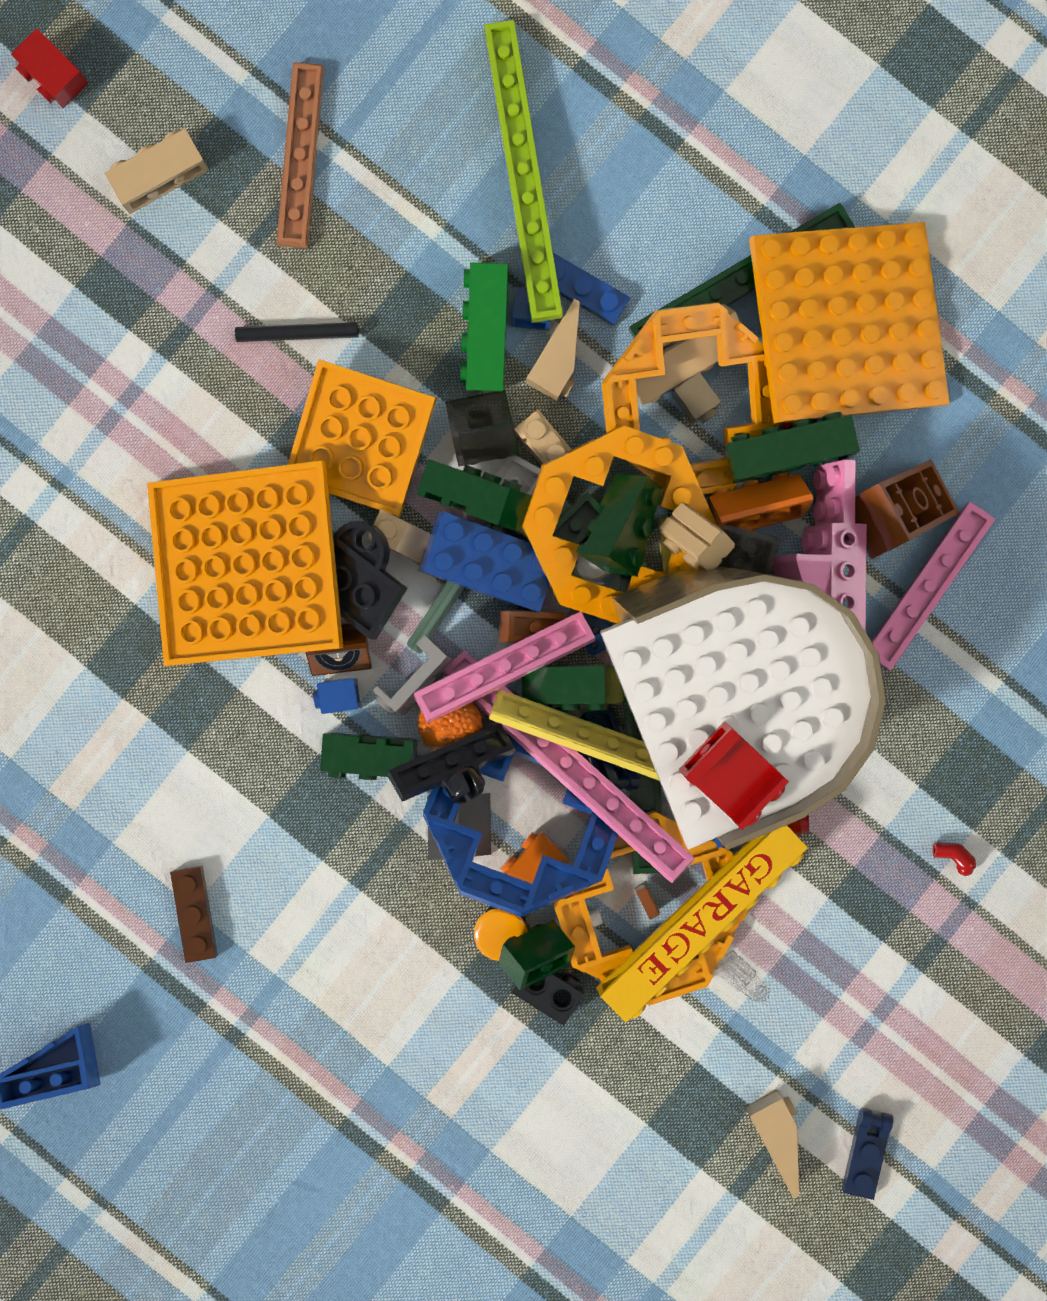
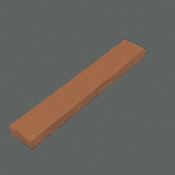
[277,62,325,249]

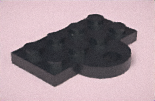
[332,521,408,640]

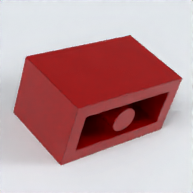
[11,28,88,108]

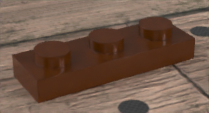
[170,865,218,963]

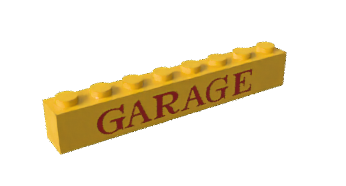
[596,825,808,1022]

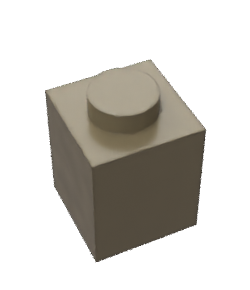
[672,372,721,425]

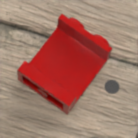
[678,721,789,830]

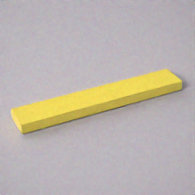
[489,689,660,781]

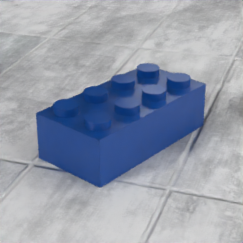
[418,511,550,612]

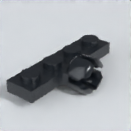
[388,723,515,804]

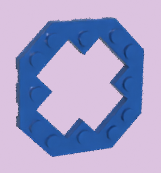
[423,734,618,917]

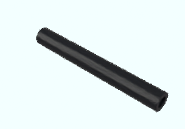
[235,322,359,342]

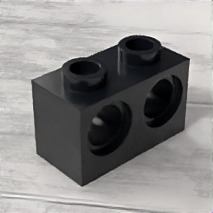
[511,972,584,1026]

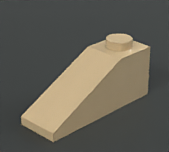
[526,299,580,402]
[367,510,431,564]
[745,1090,799,1199]

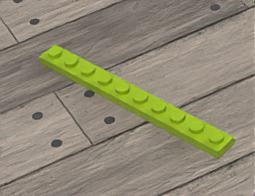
[484,20,563,323]

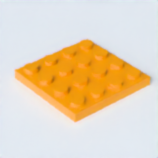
[288,359,437,517]

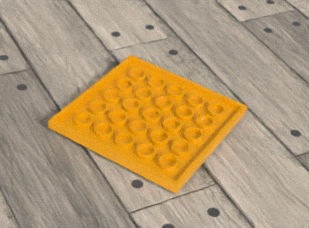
[749,222,950,424]
[147,461,343,666]

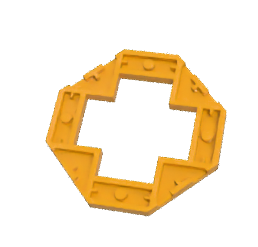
[602,302,781,494]
[522,425,717,624]
[554,810,749,1006]

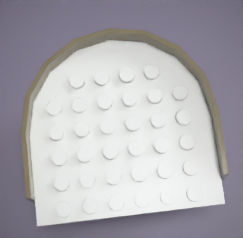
[600,567,886,850]

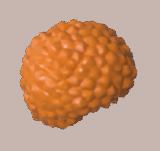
[417,702,483,751]

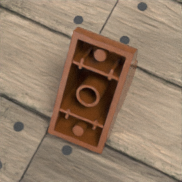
[855,459,960,559]

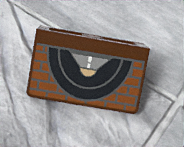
[305,624,372,676]

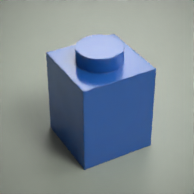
[313,678,361,714]

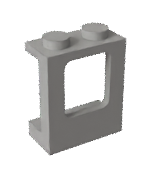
[373,635,453,715]

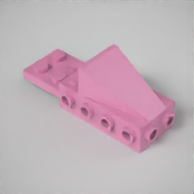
[770,460,867,632]

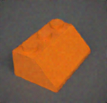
[707,473,813,536]

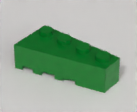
[460,262,509,391]

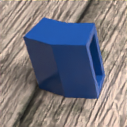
[511,287,550,331]

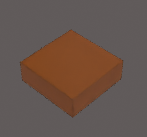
[634,883,660,920]

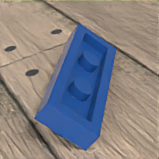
[553,253,630,326]

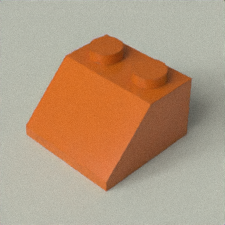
[500,830,570,884]

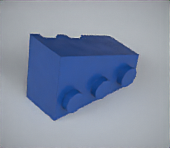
[0,1023,101,1110]

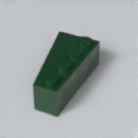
[725,412,860,483]

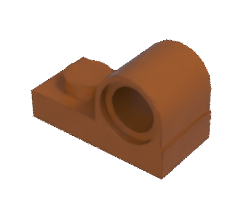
[499,611,565,643]

